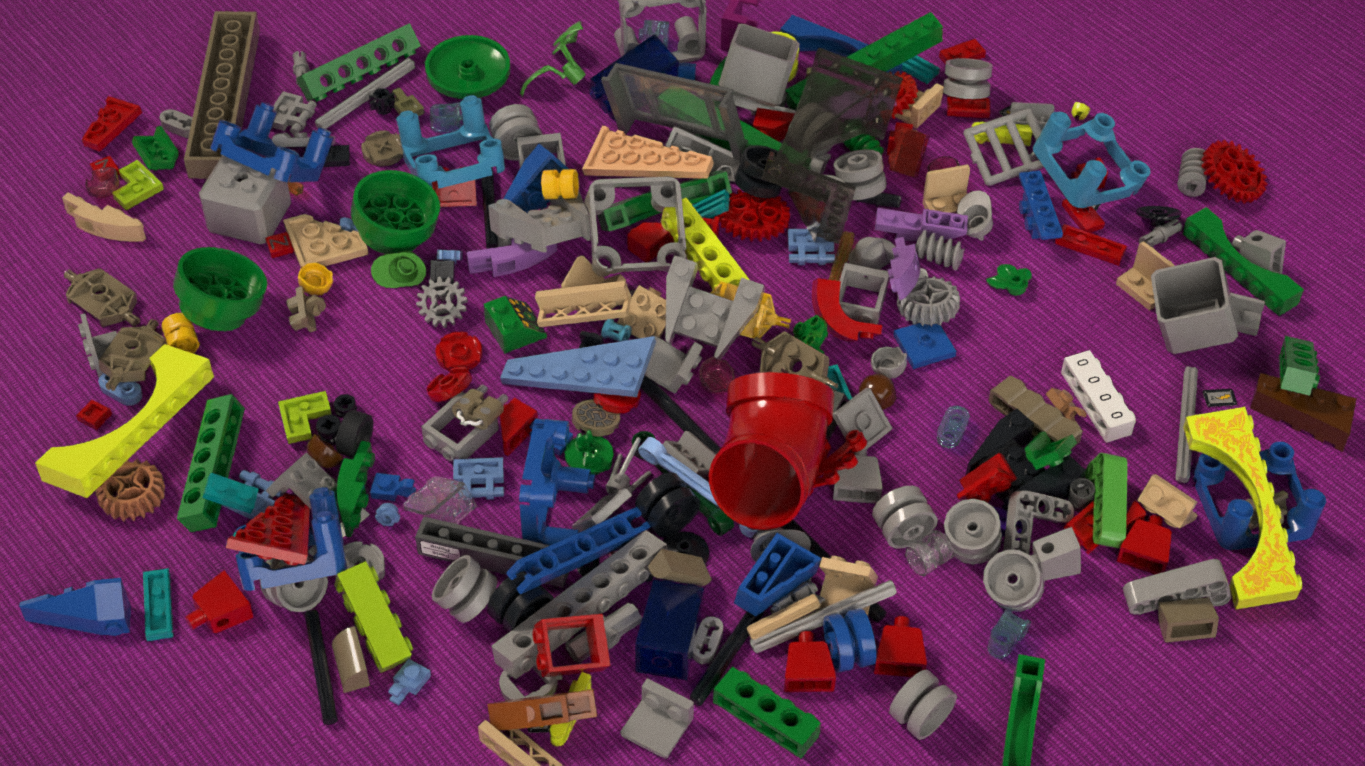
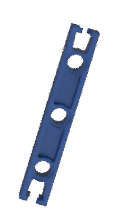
[506,507,651,595]

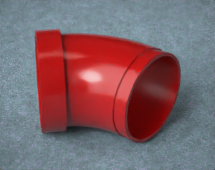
[709,372,835,530]

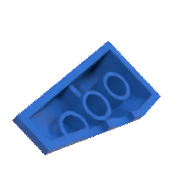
[503,144,579,213]
[19,578,131,636]

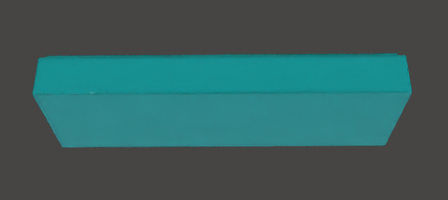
[143,568,174,641]

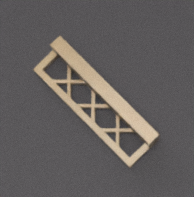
[535,281,632,327]
[478,720,563,766]

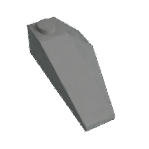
[665,126,740,182]

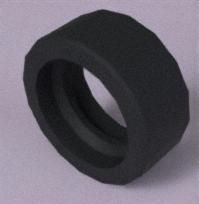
[336,410,374,458]

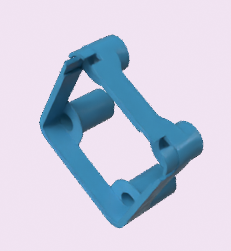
[396,95,505,188]
[1033,112,1151,208]

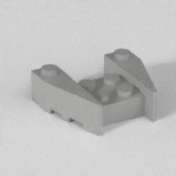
[488,192,591,253]
[666,255,765,362]

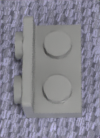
[1231,293,1265,336]

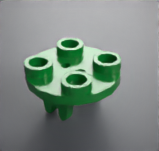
[793,315,828,354]
[565,430,614,475]

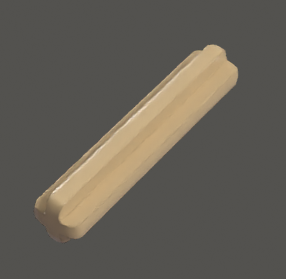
[747,594,820,640]

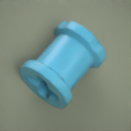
[601,319,632,342]

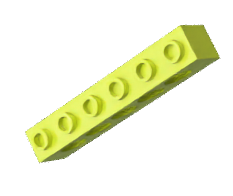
[661,198,750,291]

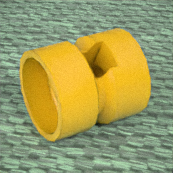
[541,169,579,199]
[161,313,199,354]

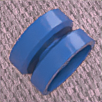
[823,608,876,673]

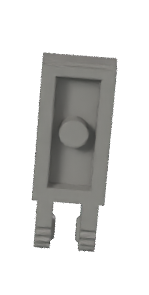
[272,132,336,147]

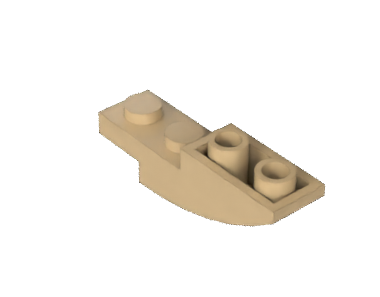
[62,192,146,242]

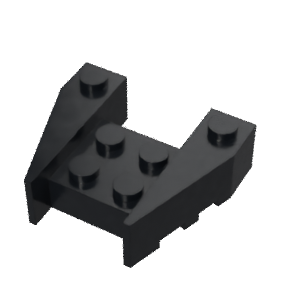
[966,408,1086,511]

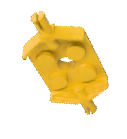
[711,282,791,339]

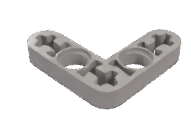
[1003,491,1074,554]

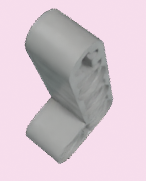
[1123,559,1231,615]

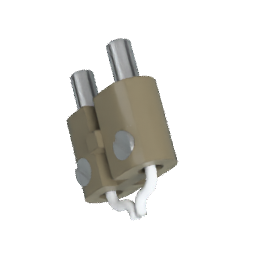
[452,385,508,430]

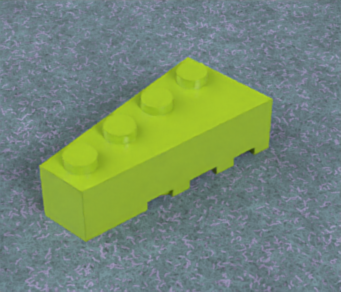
[334,561,413,673]

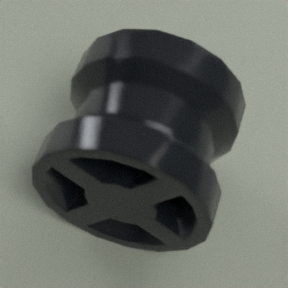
[316,415,341,446]

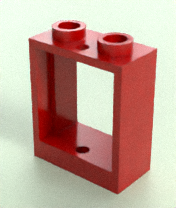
[532,614,611,678]

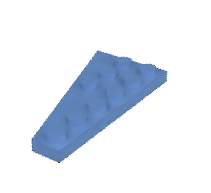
[500,336,656,397]

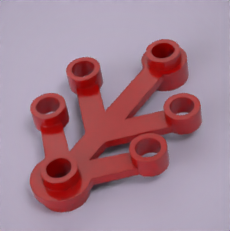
[808,430,867,497]

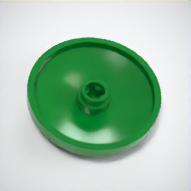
[425,35,510,99]

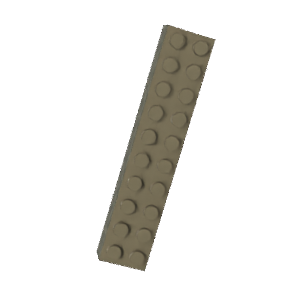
[184,11,260,179]

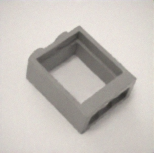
[517,133,566,168]
[839,263,889,324]
[421,392,499,462]

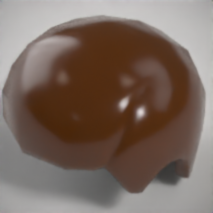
[858,374,897,410]
[307,434,344,469]

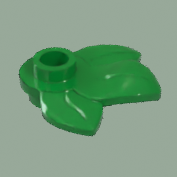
[986,264,1032,295]

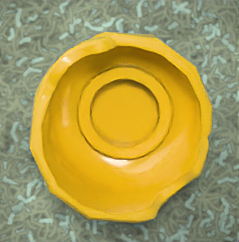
[298,262,333,296]

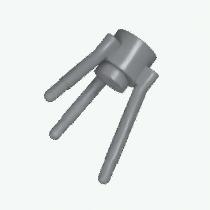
[605,437,651,494]

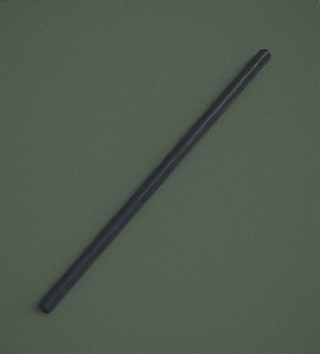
[640,375,887,622]

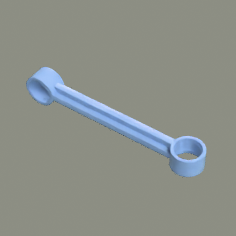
[638,437,759,538]

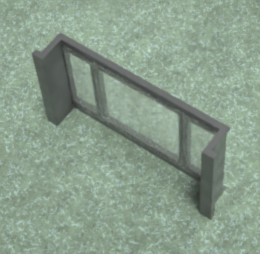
[601,63,749,161]

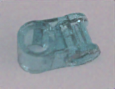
[430,102,464,133]
[987,608,1031,659]

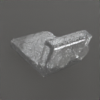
[403,476,477,524]

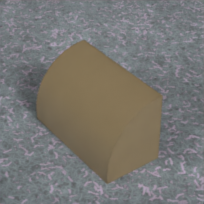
[648,549,712,587]
[1158,597,1219,642]
[332,626,370,693]

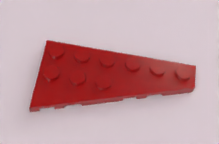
[226,493,310,565]

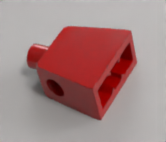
[1116,515,1172,575]
[185,570,253,633]
[874,616,927,677]
[784,631,836,692]

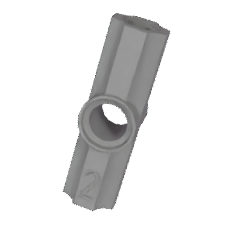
[565,603,642,663]

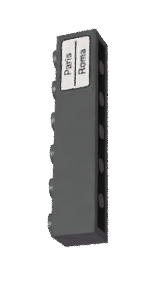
[415,517,569,588]

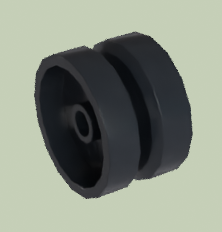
[734,145,790,199]
[635,472,700,537]
[487,571,554,633]

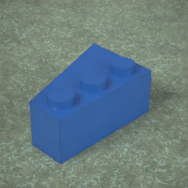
[734,533,822,616]

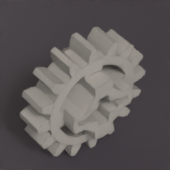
[416,277,468,328]

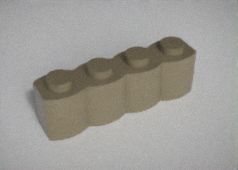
[988,376,1083,450]

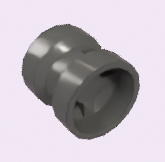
[1067,478,1095,512]

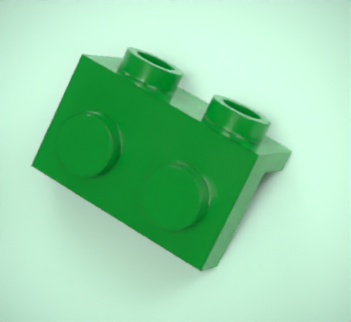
[132,126,179,170]
[1025,431,1077,470]

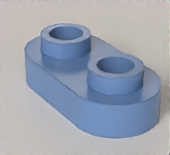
[98,373,142,406]

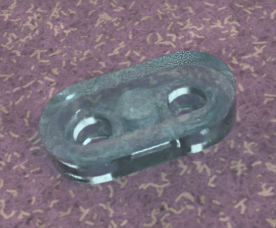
[936,406,970,448]

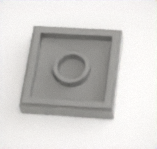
[833,388,893,450]
[572,488,632,532]

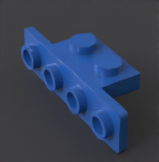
[1019,171,1063,240]

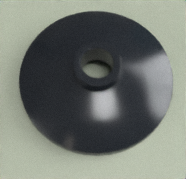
[1136,206,1182,226]
[663,531,709,565]

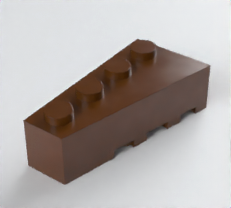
[1250,373,1357,452]

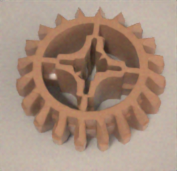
[96,458,165,522]

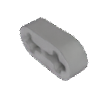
[160,109,193,138]
[692,617,723,664]

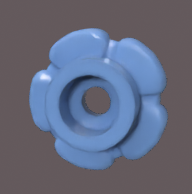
[375,503,400,526]

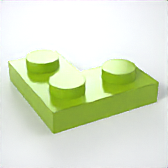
[112,160,164,211]
[278,391,332,444]

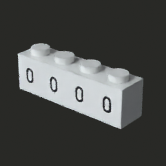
[1061,350,1136,443]

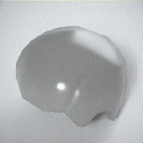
[871,346,907,379]

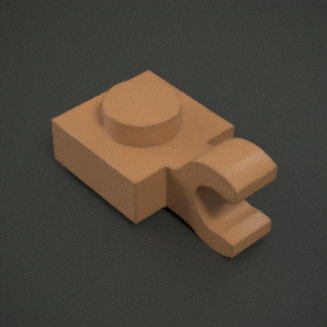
[1046,388,1087,424]

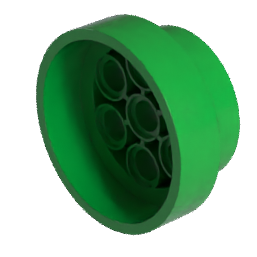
[351,170,440,254]
[173,247,267,331]

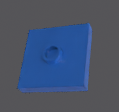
[893,323,957,369]

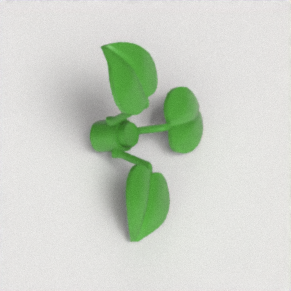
[520,21,586,97]

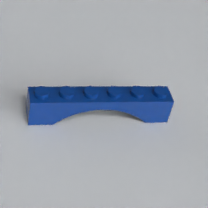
[780,15,903,81]

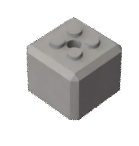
[719,24,800,107]
[199,155,291,244]
[1151,257,1238,354]

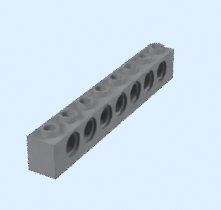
[491,530,667,679]

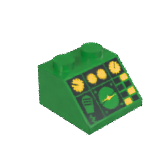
[484,296,547,354]

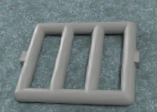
[963,108,1053,186]

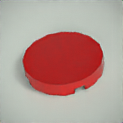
[435,332,483,371]
[426,367,473,402]
[593,389,641,413]

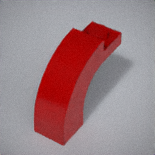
[812,278,882,343]

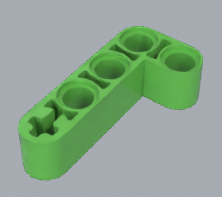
[1085,452,1127,549]

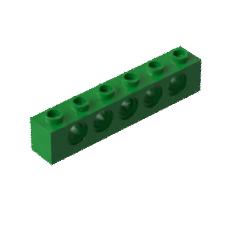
[296,23,421,102]
[177,394,245,533]

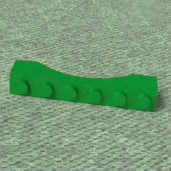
[598,171,732,232]
[1183,207,1304,316]
[1001,654,1045,766]

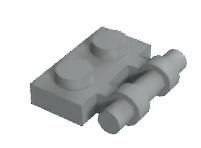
[272,92,317,135]

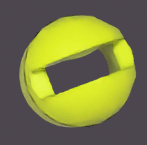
[1071,102,1090,120]

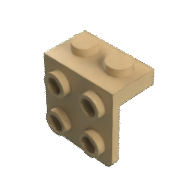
[561,256,626,313]
[617,285,666,338]
[1138,474,1198,528]
[816,556,878,619]

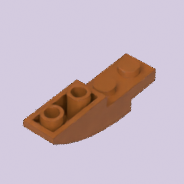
[487,689,598,730]

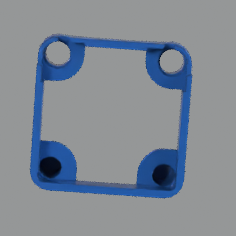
[210,102,334,182]
[519,419,595,545]
[1193,442,1326,550]
[235,487,347,591]

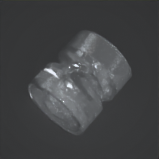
[905,530,954,576]

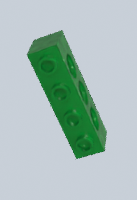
[1279,336,1320,396]
[713,667,821,759]

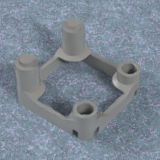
[614,0,706,69]
[584,177,686,277]

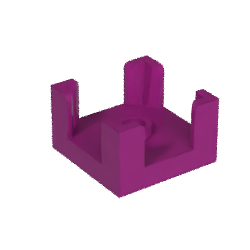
[721,0,759,51]

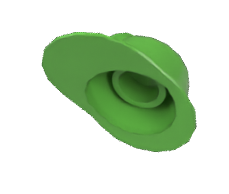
[371,250,426,288]

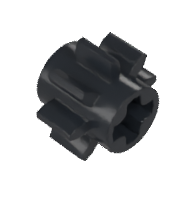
[369,88,395,115]

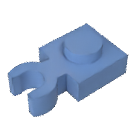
[437,250,462,265]

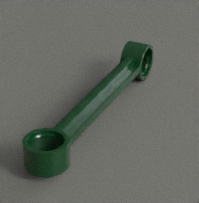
[632,431,734,536]

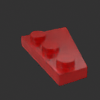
[81,96,143,151]

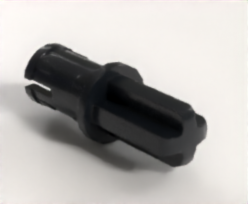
[856,192,902,208]

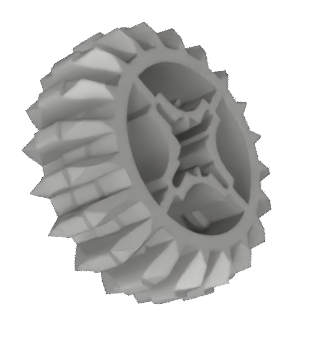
[897,276,960,327]

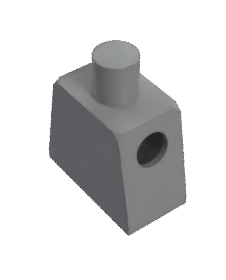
[1232,230,1286,274]
[833,448,882,504]
[1030,527,1081,580]

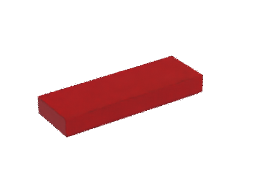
[1055,224,1127,266]

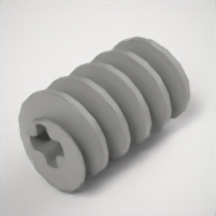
[1177,148,1207,197]
[915,230,965,270]

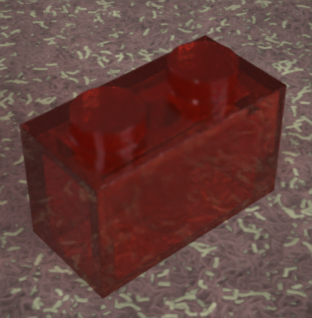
[888,127,930,177]

